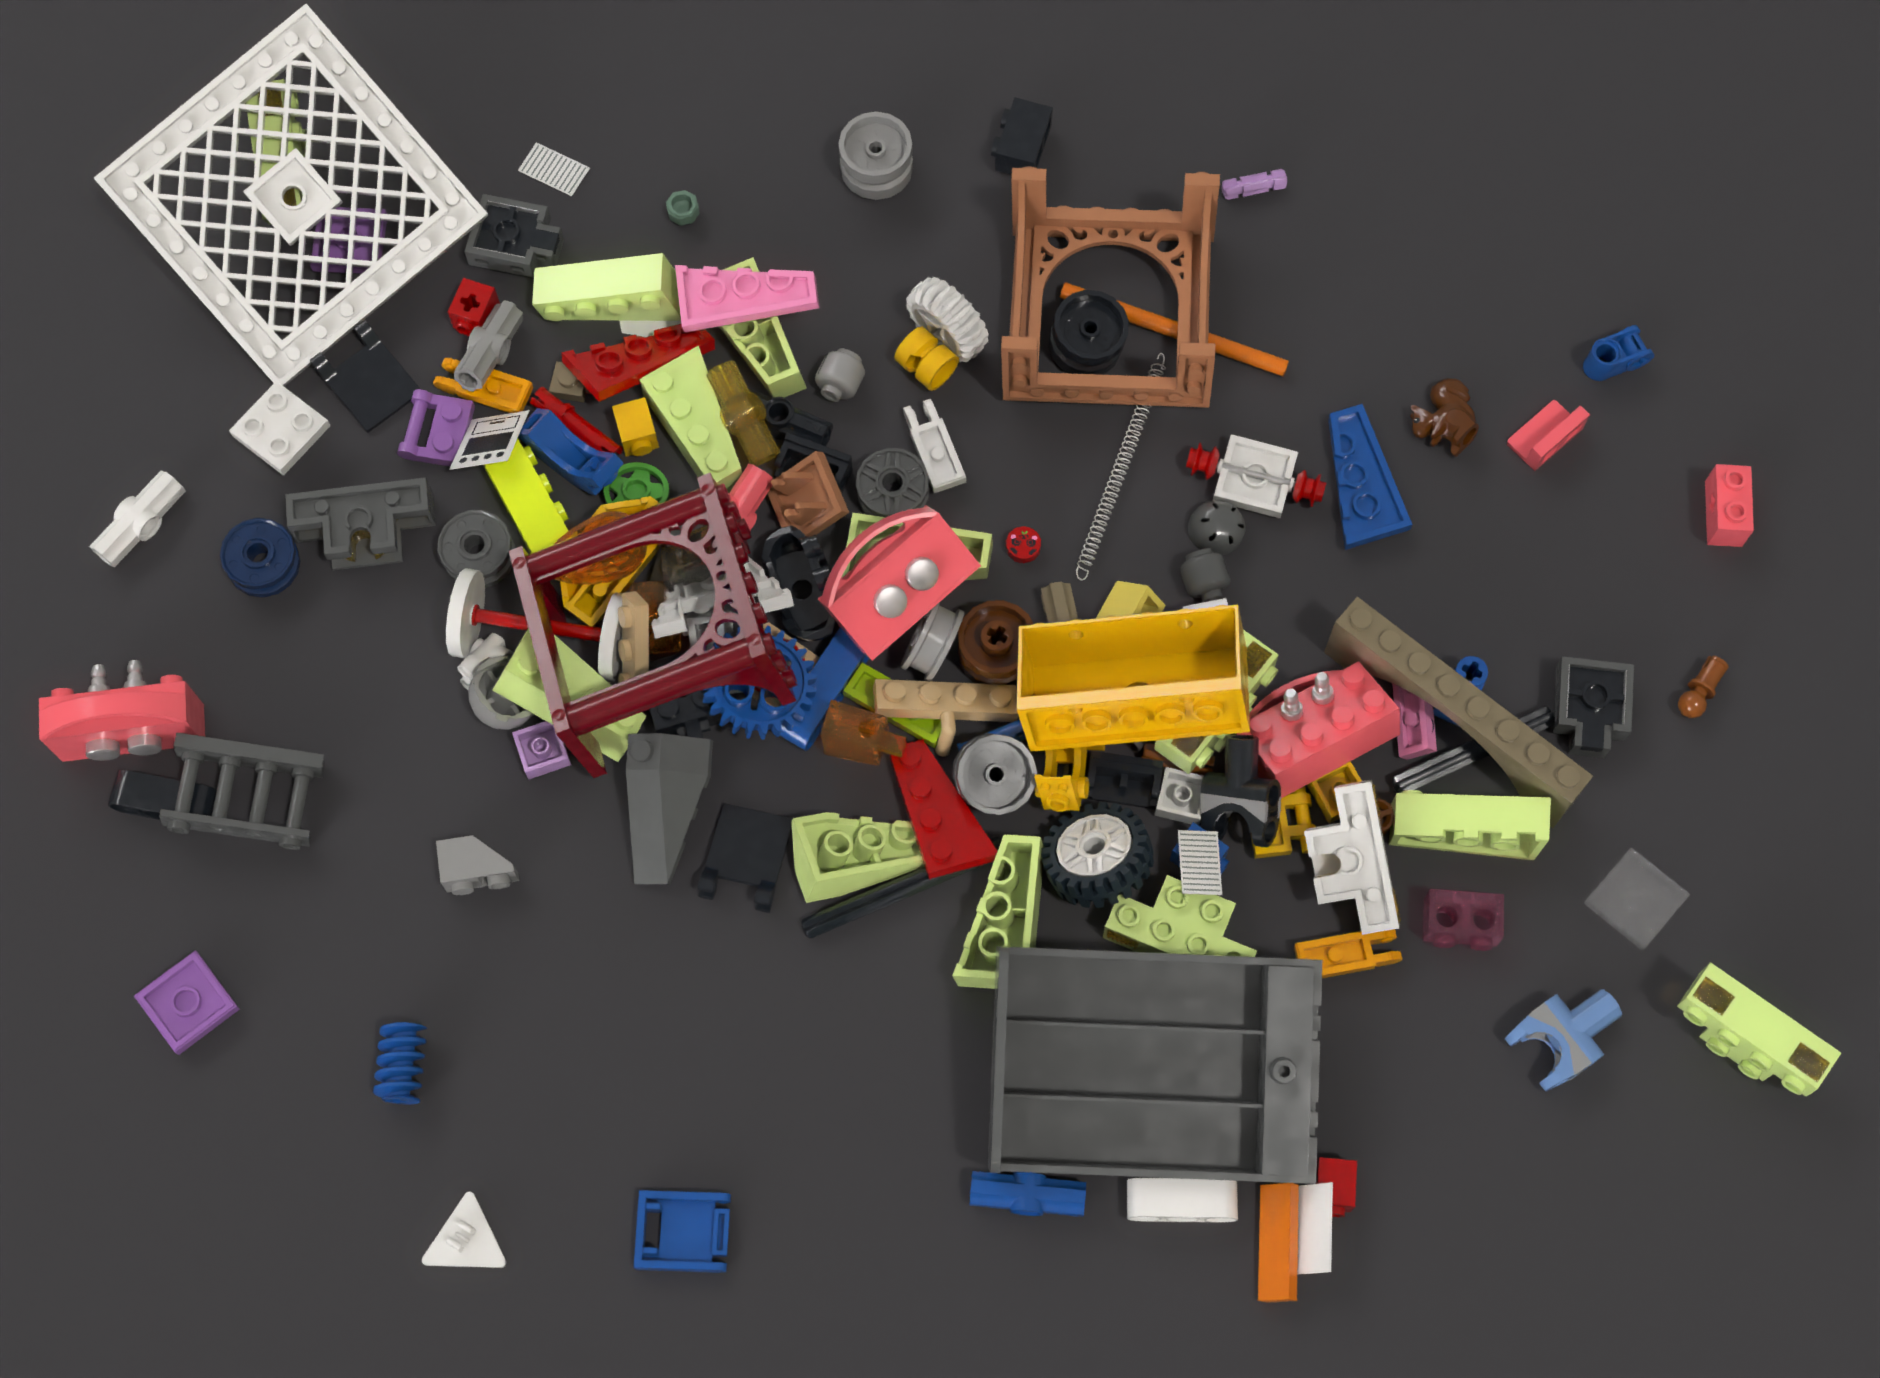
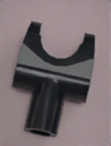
[1200,735,1281,848]

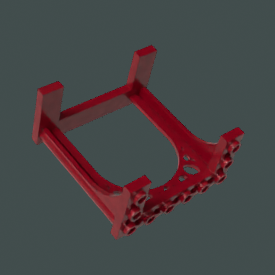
[509,473,798,778]

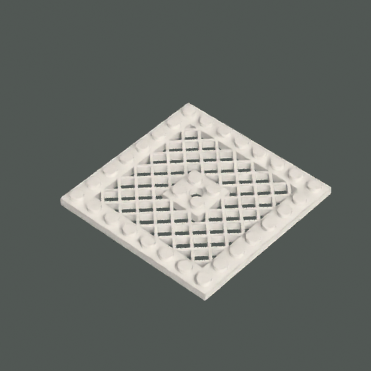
[94,4,488,387]

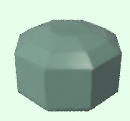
[666,190,700,226]

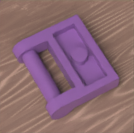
[397,389,475,466]

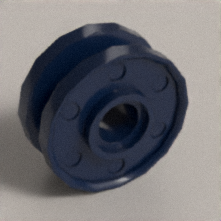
[220,518,301,598]

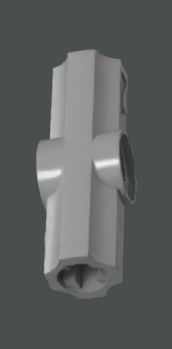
[454,300,523,392]

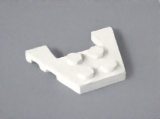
[651,557,794,639]

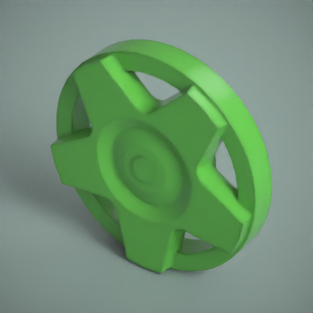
[604,462,669,504]

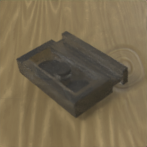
[661,525,715,592]

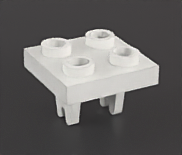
[229,381,330,476]

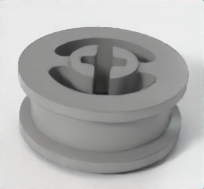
[900,602,964,682]

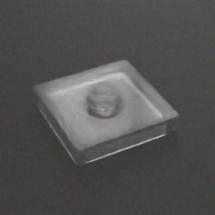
[1584,847,1690,951]

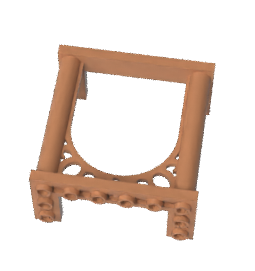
[1001,166,1220,408]

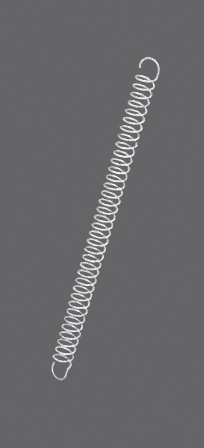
[1076,353,1166,581]

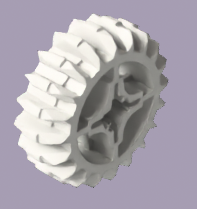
[906,277,989,363]

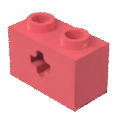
[1705,464,1754,547]

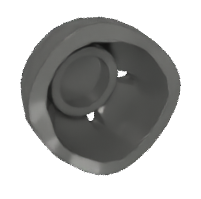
[1188,500,1246,555]

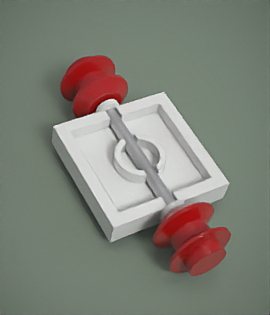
[1186,434,1326,518]

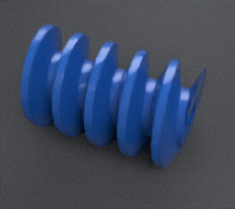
[373,1022,428,1104]

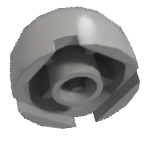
[468,656,534,730]

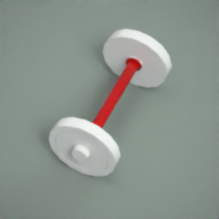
[446,568,622,683]

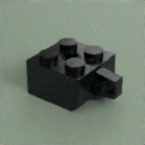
[649,646,722,738]

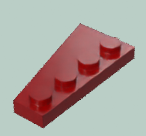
[561,324,715,402]
[888,739,998,879]

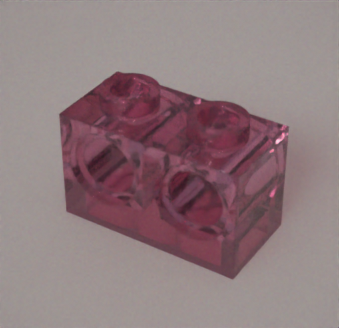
[1423,889,1504,951]

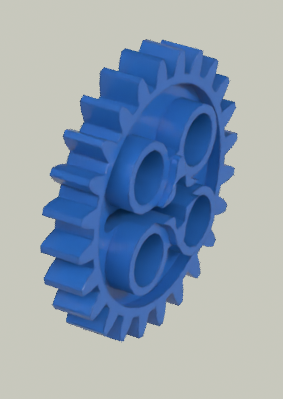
[702,625,817,740]

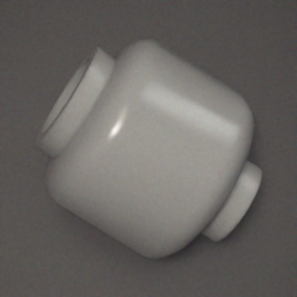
[815,348,865,402]

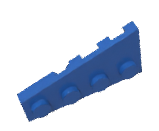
[1328,404,1413,550]

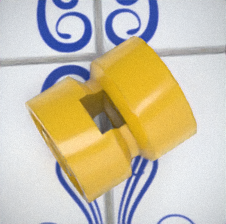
[894,326,959,391]

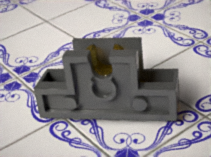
[285,477,436,571]

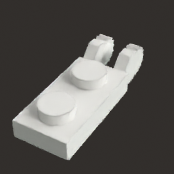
[903,399,966,493]

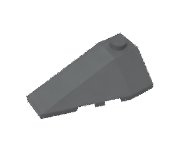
[626,733,713,885]

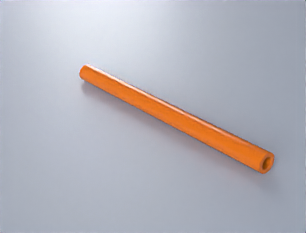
[1060,282,1289,377]

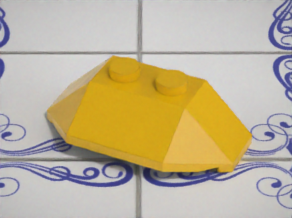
[559,496,662,627]

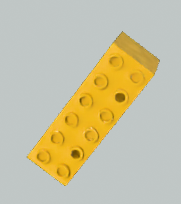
[1017,605,1250,752]

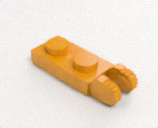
[433,357,534,413]
[1294,929,1402,978]

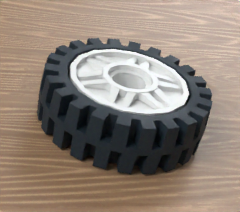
[1041,802,1154,908]

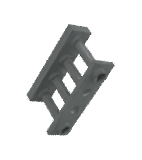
[159,732,325,850]

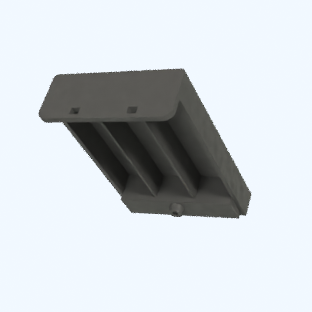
[988,946,1323,1184]

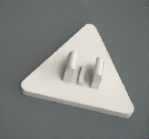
[422,1192,507,1268]

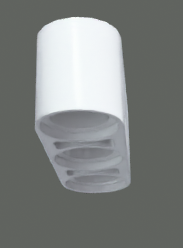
[1127,1178,1238,1223]

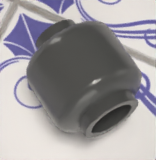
[1180,548,1231,602]

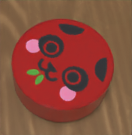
[1006,526,1041,563]

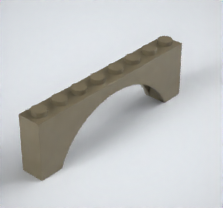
[1324,597,1593,828]

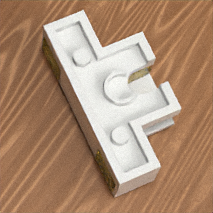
[1304,780,1401,935]

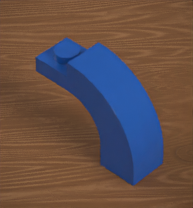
[518,408,624,495]

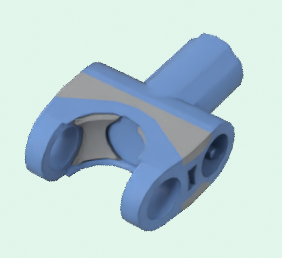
[1505,989,1622,1092]

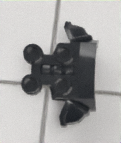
[762,525,836,642]

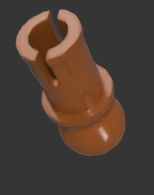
[1678,655,1729,719]

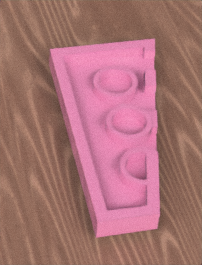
[675,265,820,332]

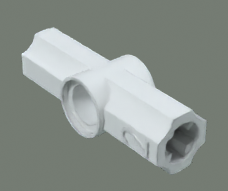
[89,470,186,568]

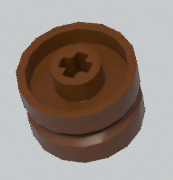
[958,600,1033,685]

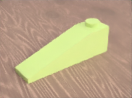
[791,812,925,903]

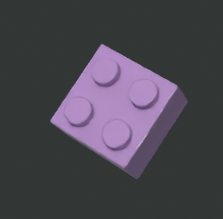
[512,721,571,780]

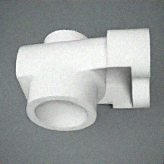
[457,633,513,690]

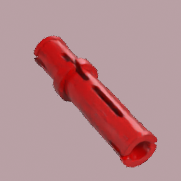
[530,387,623,454]

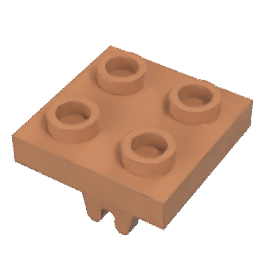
[767,451,849,536]

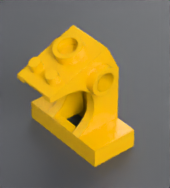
[1034,745,1105,812]

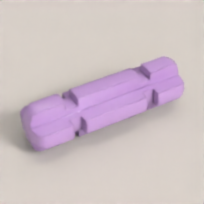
[1222,169,1287,200]

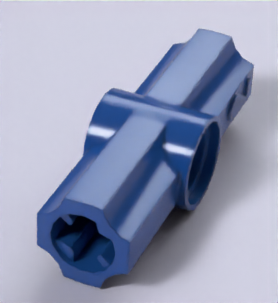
[969,1171,1086,1217]

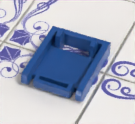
[634,1190,731,1273]

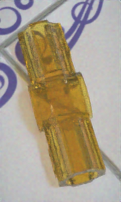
[706,361,780,467]

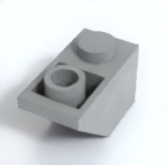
[436,835,519,895]

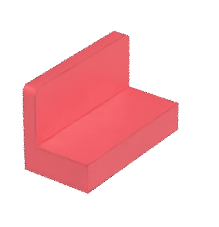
[1506,400,1590,471]

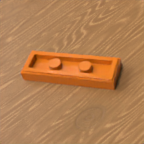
[1258,1183,1299,1303]

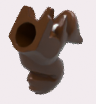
[1410,378,1479,457]

